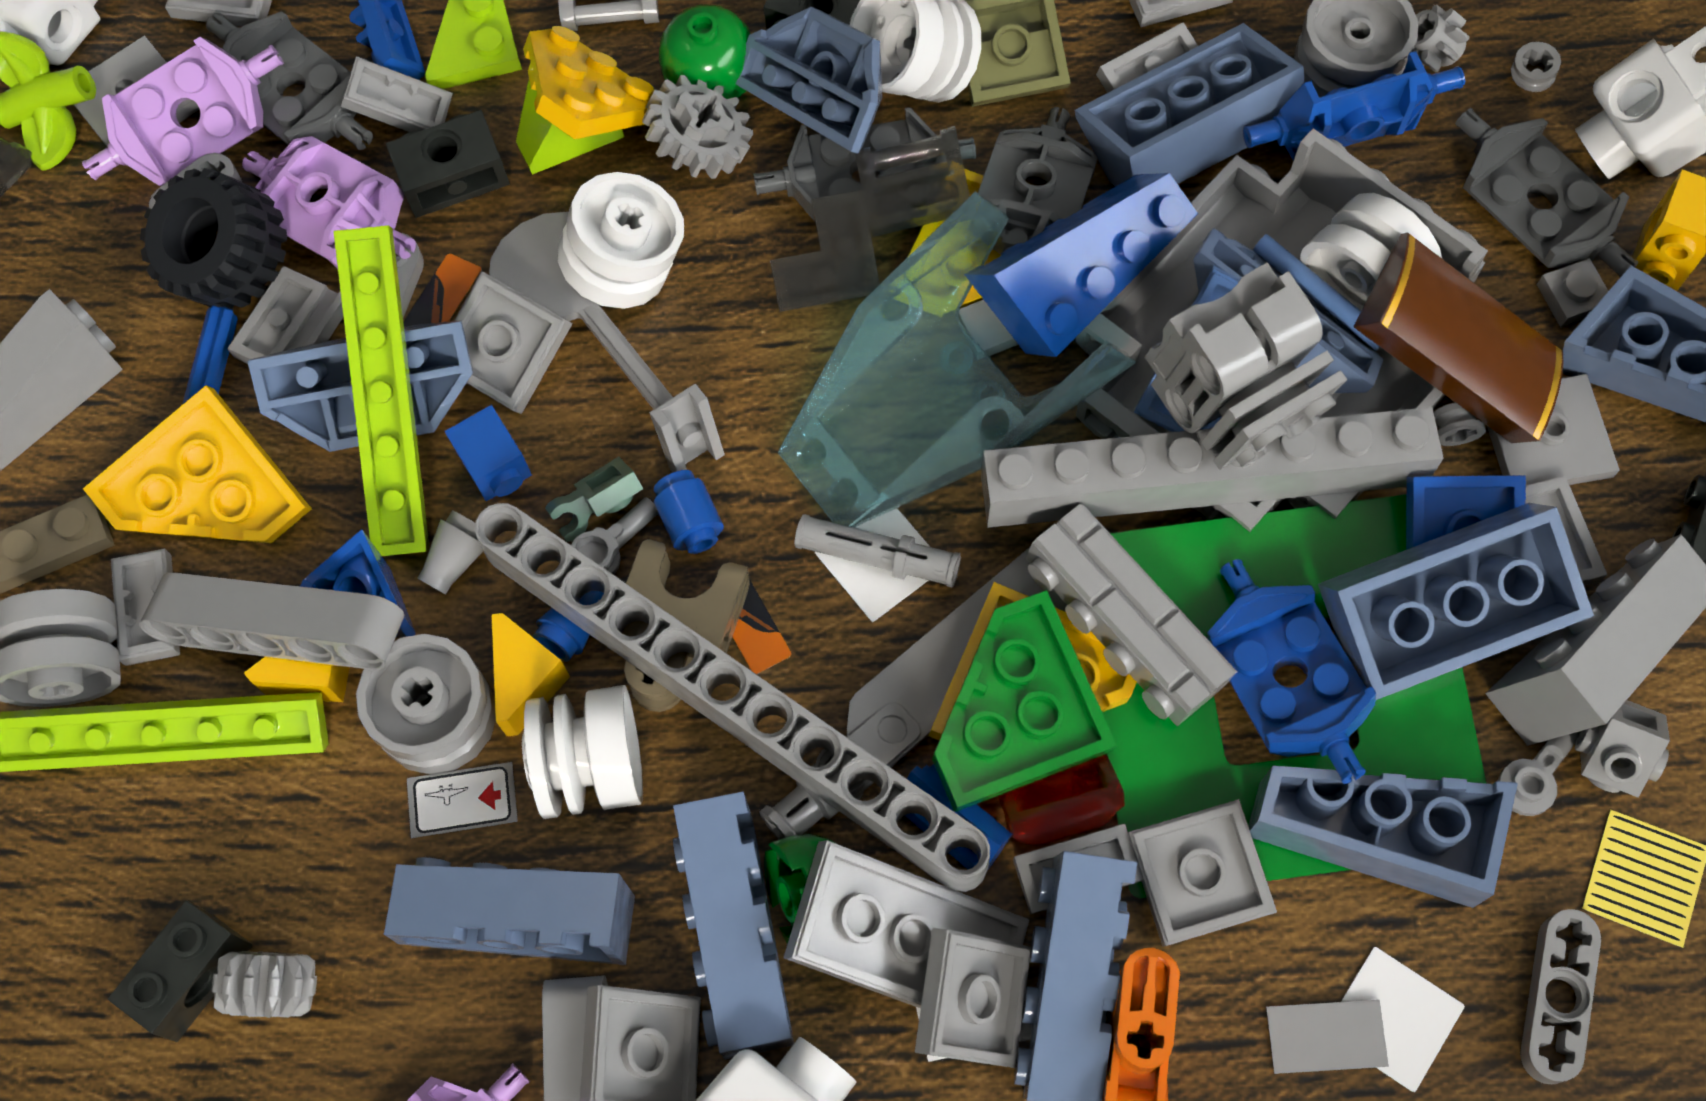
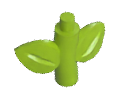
[0,31,96,171]

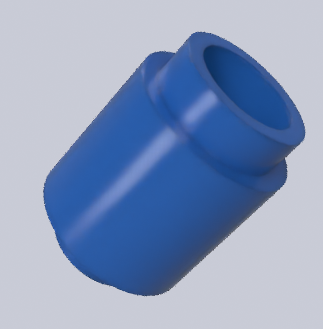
[654,470,724,554]

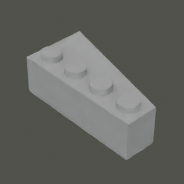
[1485,534,1706,746]

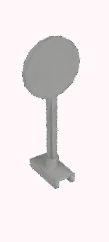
[489,212,725,473]

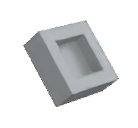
[1537,259,1608,328]

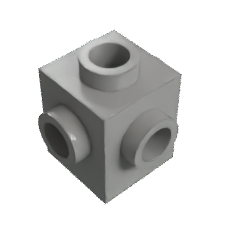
[1575,700,1670,797]

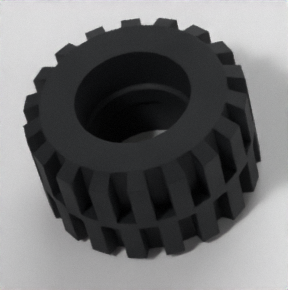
[140,168,287,310]

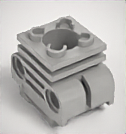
[1145,262,1347,470]

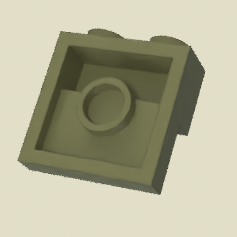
[965,0,1071,107]

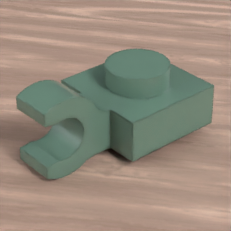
[545,457,643,542]

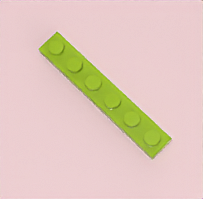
[333,225,430,556]
[0,692,329,772]

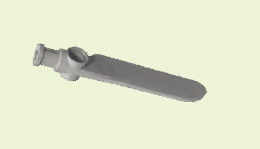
[759,546,1067,840]

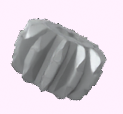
[212,951,317,1018]

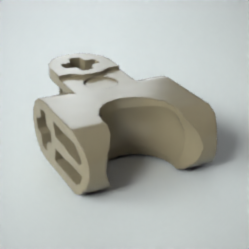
[622,539,750,712]

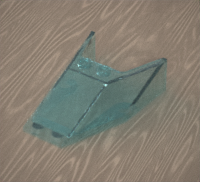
[778,191,1136,527]

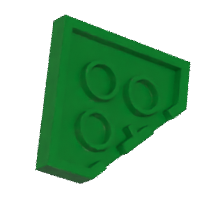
[932,590,1117,812]

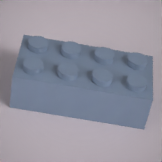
[1318,503,1594,700]

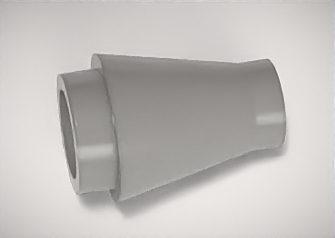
[417,510,483,595]

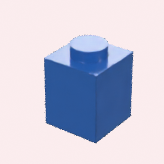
[445,405,532,501]

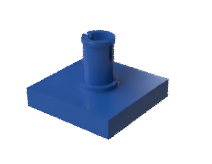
[1406,475,1526,550]

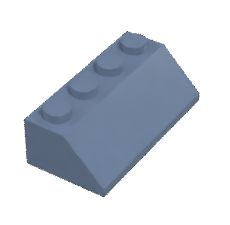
[1075,23,1304,187]

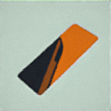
[403,254,482,327]
[707,579,791,674]

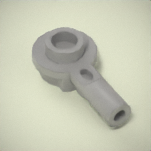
[571,497,658,575]
[1498,732,1579,816]

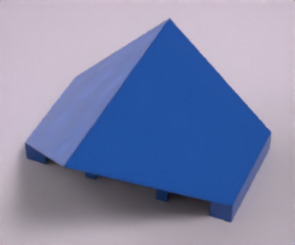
[300,529,416,638]

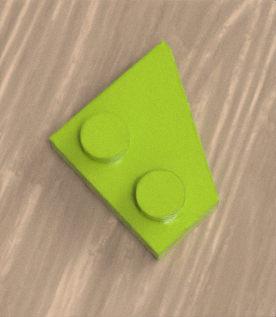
[425,0,522,89]

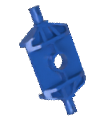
[1243,51,1465,161]
[1207,559,1377,784]

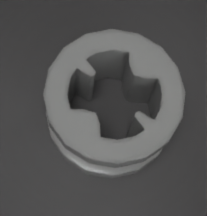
[1511,42,1561,92]
[1434,402,1486,446]

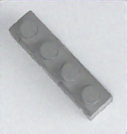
[1025,504,1237,726]

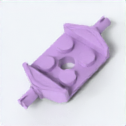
[82,37,284,186]
[242,136,416,269]

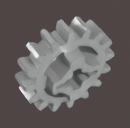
[642,75,753,179]

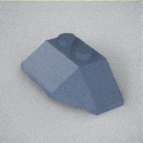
[736,7,882,153]
[1193,228,1384,393]
[247,320,473,452]

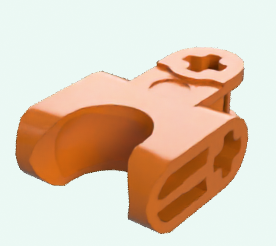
[1102,947,1180,1101]

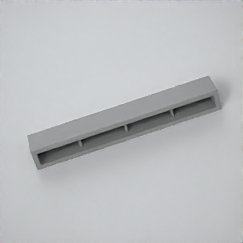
[981,407,1444,528]

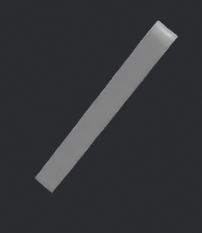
[475,503,990,892]

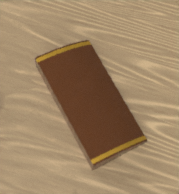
[1353,232,1564,443]

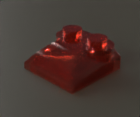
[998,754,1125,845]

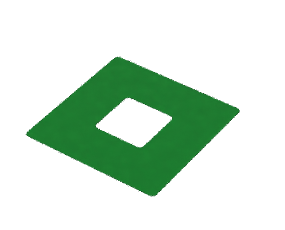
[1102,494,1487,898]

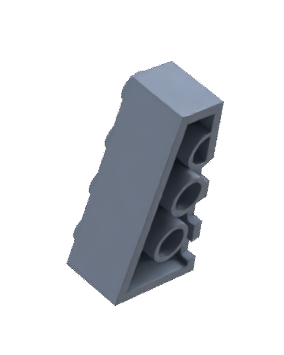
[1563,265,1706,422]
[1248,766,1518,908]
[673,791,794,1060]
[1014,851,1138,1101]
[384,857,635,965]

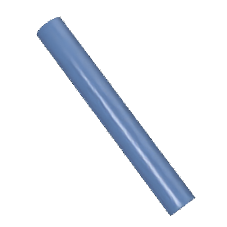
[1253,234,1380,351]

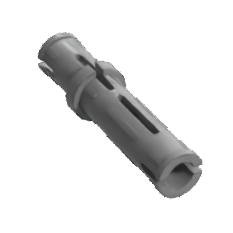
[794,514,961,588]

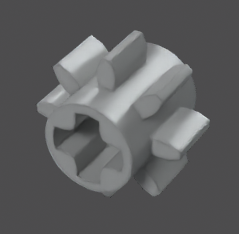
[1412,4,1470,72]

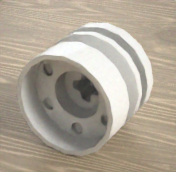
[850,0,981,103]
[522,685,643,819]

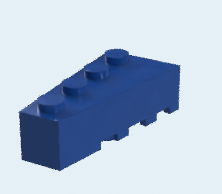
[964,173,1198,357]

